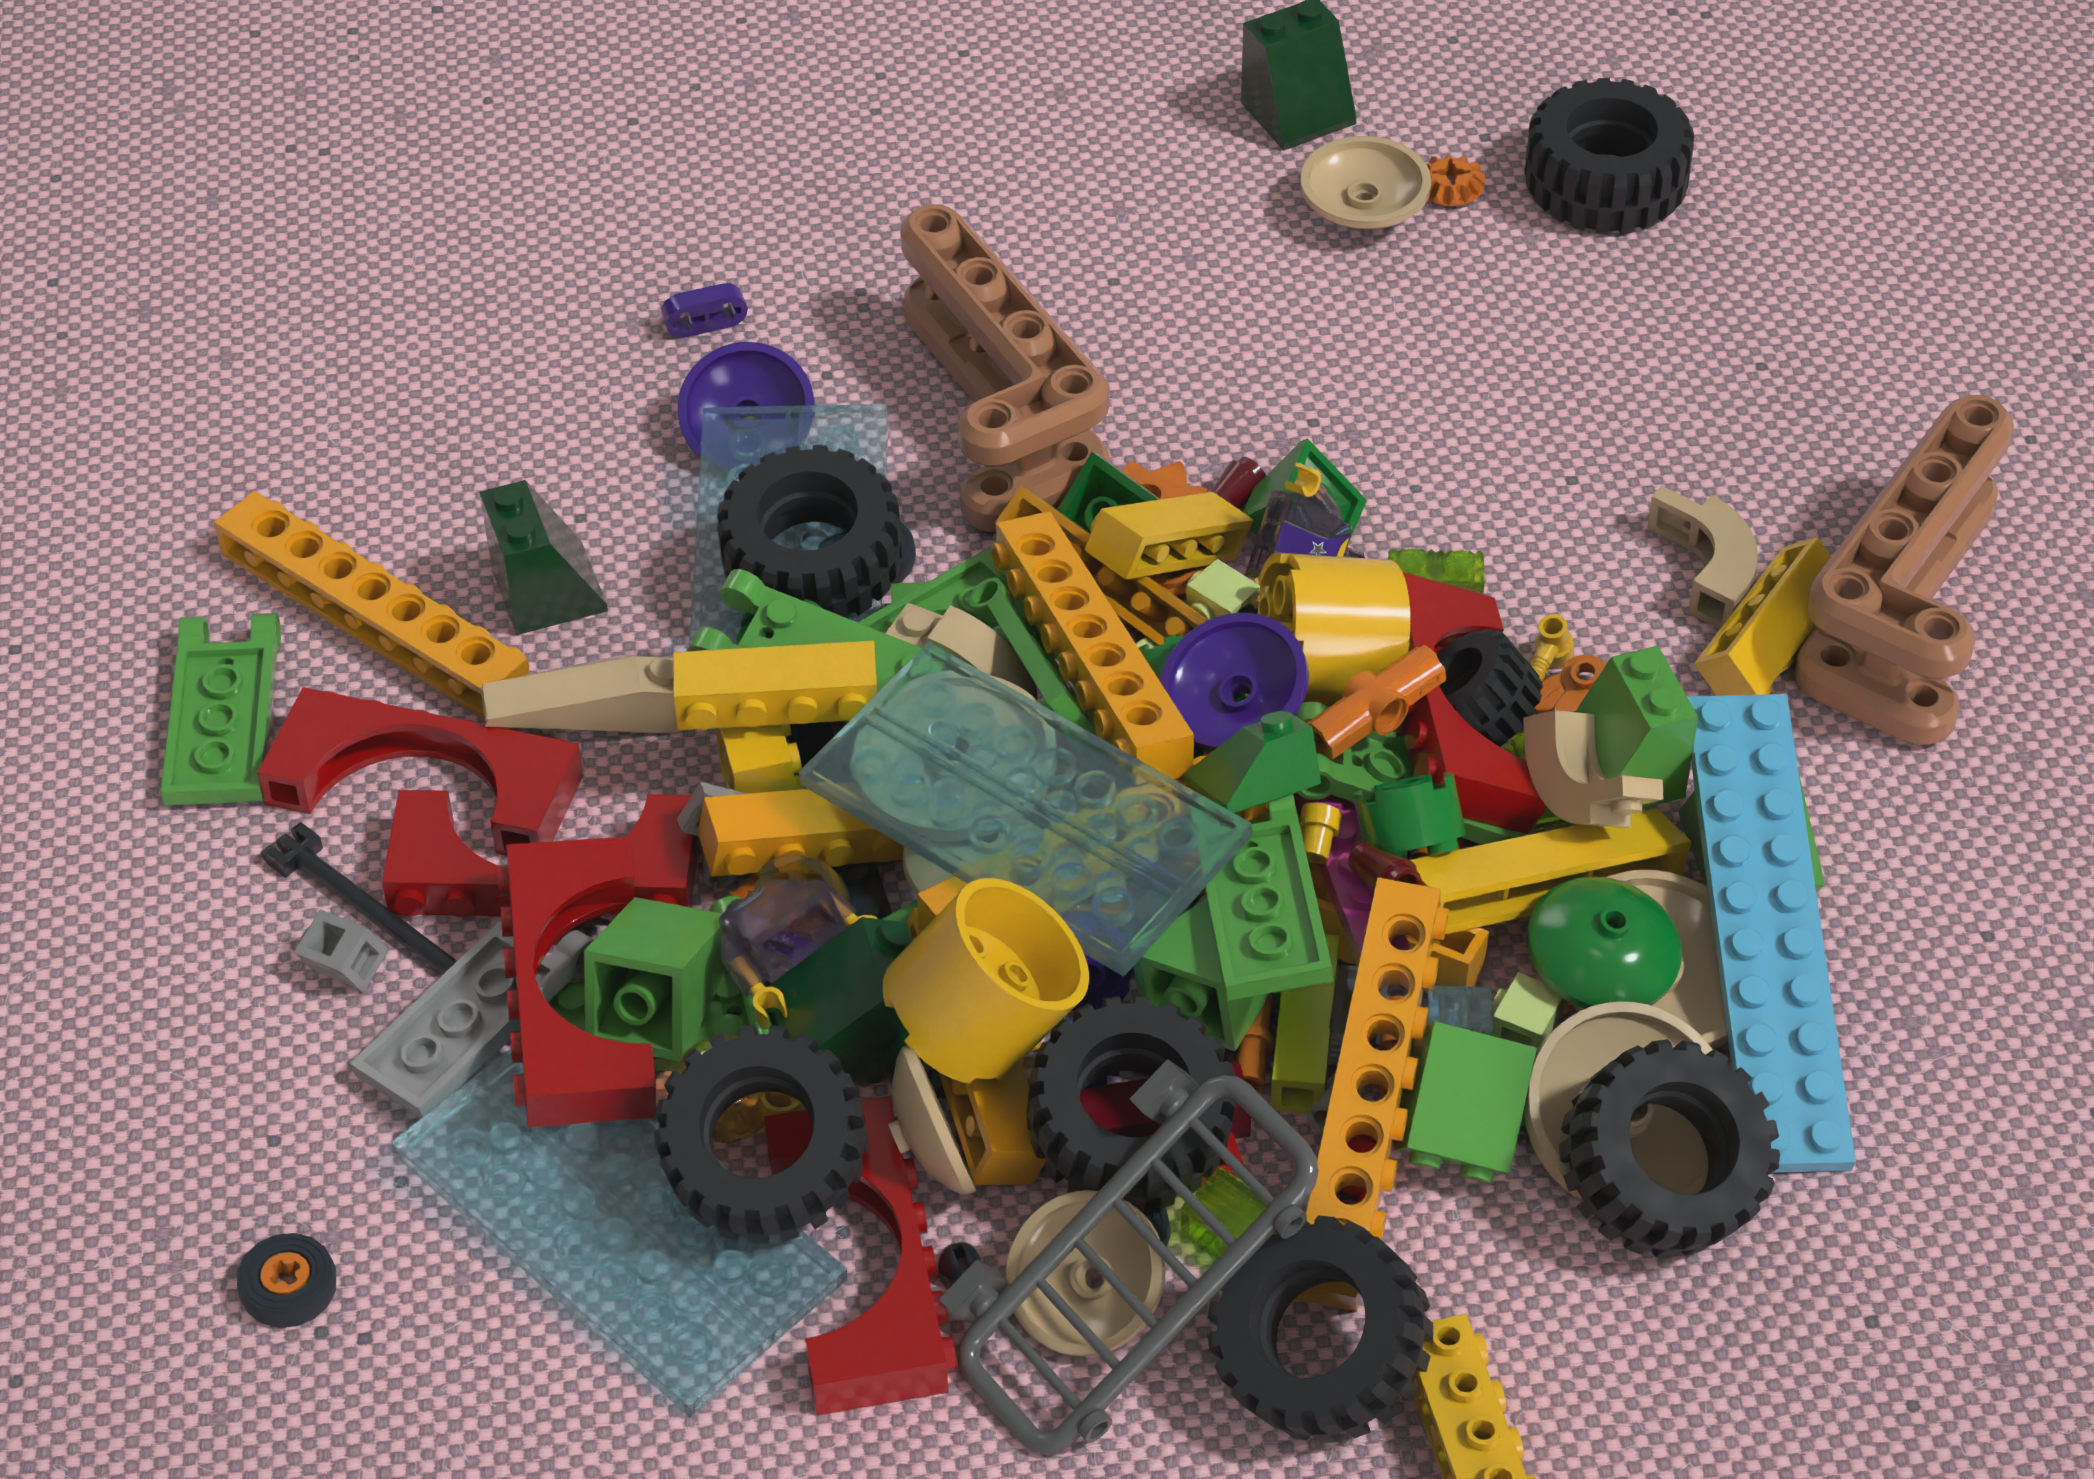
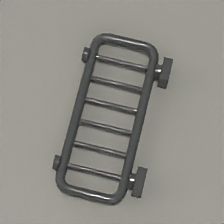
[939,1059,1319,1455]

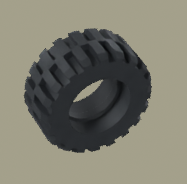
[1524,78,1694,234]
[717,445,902,619]
[1027,996,1236,1213]
[654,1025,868,1244]
[1559,1039,1780,1258]
[1207,1215,1433,1443]

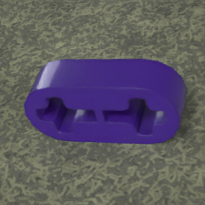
[661,283,748,338]

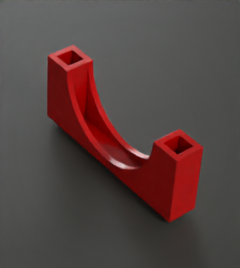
[1402,572,1547,834]
[257,687,583,856]
[382,790,699,920]
[497,836,656,1127]
[764,1096,957,1416]

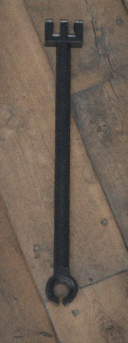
[261,822,520,1031]

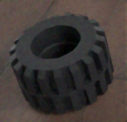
[1436,629,1543,747]

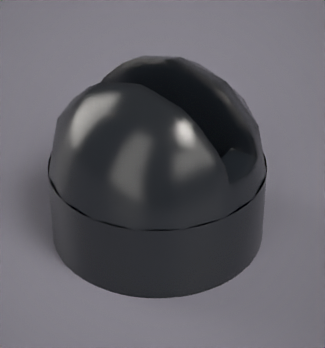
[938,1241,981,1288]

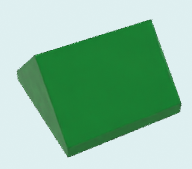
[1057,452,1161,534]

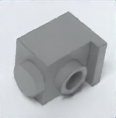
[294,909,389,993]

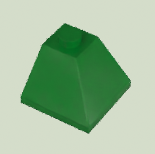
[1243,438,1367,553]
[1184,711,1321,815]

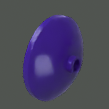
[677,342,815,475]
[1160,613,1309,751]

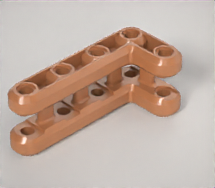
[900,204,1109,533]
[1795,395,2014,745]

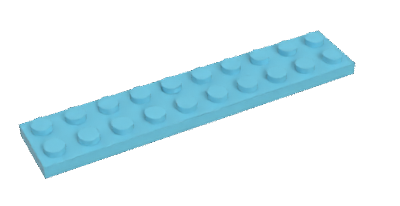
[1687,694,1856,1173]

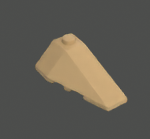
[481,655,679,734]

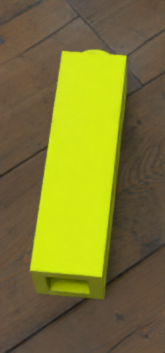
[1271,934,1339,1114]

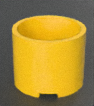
[1258,553,1410,705]
[883,878,1089,1084]

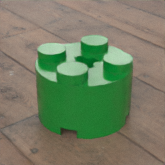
[1352,772,1466,859]

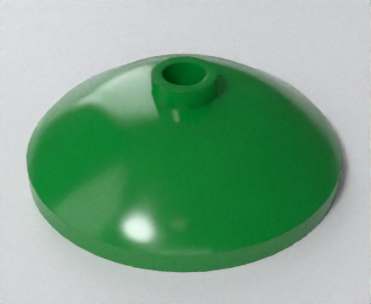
[1527,876,1682,1009]

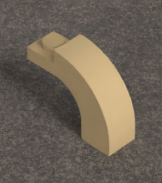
[1647,486,1758,629]
[885,603,1038,700]
[1524,710,1663,828]

